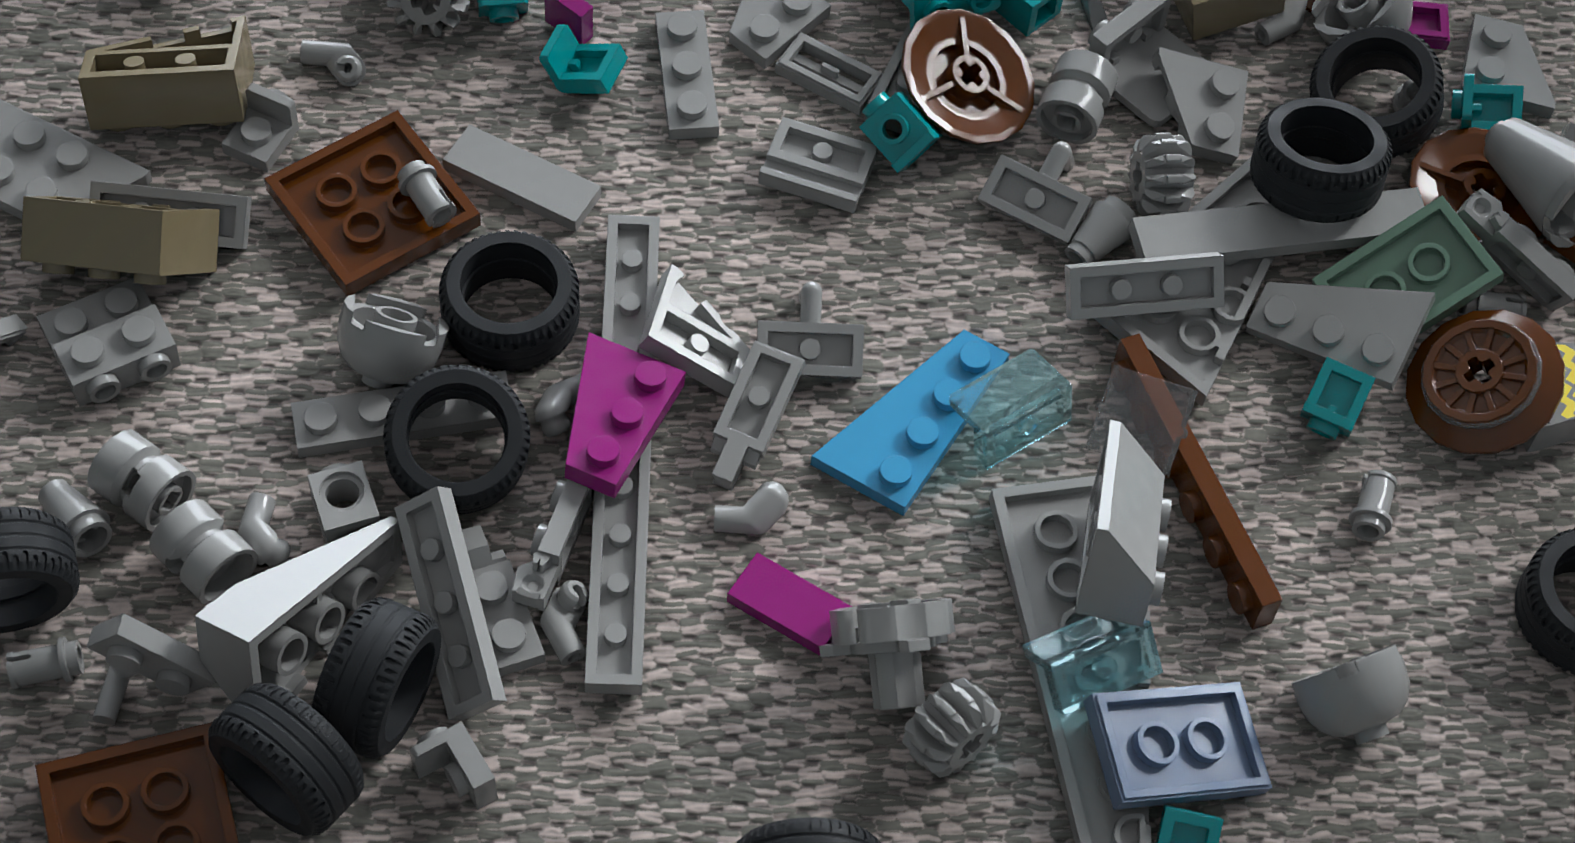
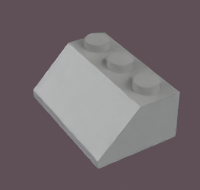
[1075,420,1172,627]

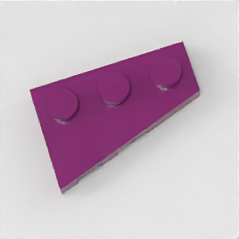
[564,332,686,499]

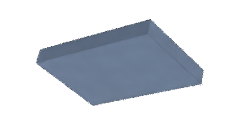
[1083,682,1272,810]

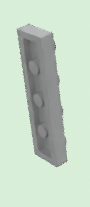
[291,370,509,458]
[395,486,507,721]

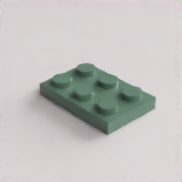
[1312,195,1504,334]

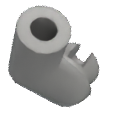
[1254,0,1308,46]
[300,39,366,86]
[534,373,581,437]
[713,481,789,535]
[237,492,291,568]
[540,580,589,666]

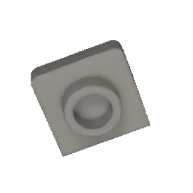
[222,83,299,172]
[409,721,498,810]

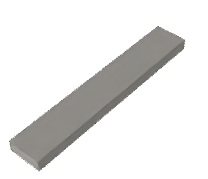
[1128,187,1424,262]

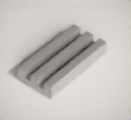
[774,32,883,116]

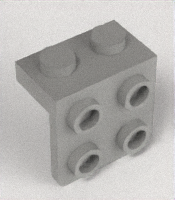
[1088,0,1204,127]

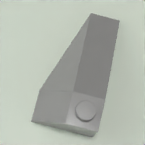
[195,516,403,702]

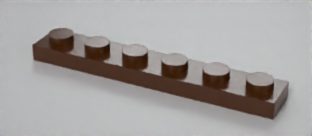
[1110,334,1283,630]

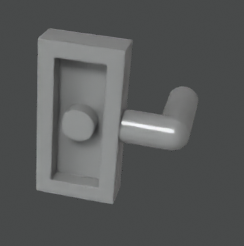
[978,141,1093,246]
[757,281,864,379]
[86,613,215,726]

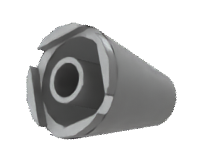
[1484,118,1575,248]

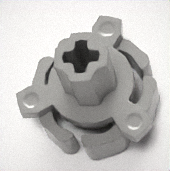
[819,598,955,710]

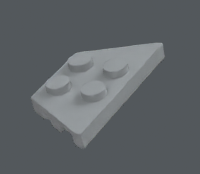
[0,99,152,220]

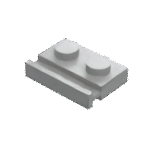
[758,117,878,213]

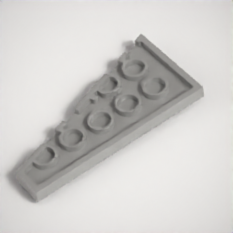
[1094,155,1321,407]

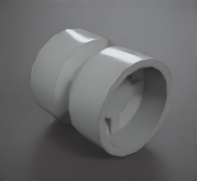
[1035,49,1118,145]
[87,429,196,532]
[149,499,258,605]

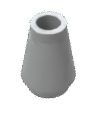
[1064,196,1137,264]
[38,479,112,558]

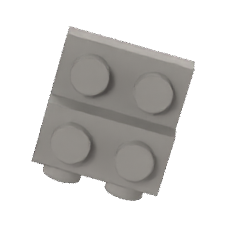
[36,278,181,407]

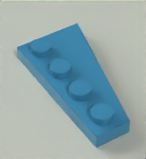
[810,330,1010,516]

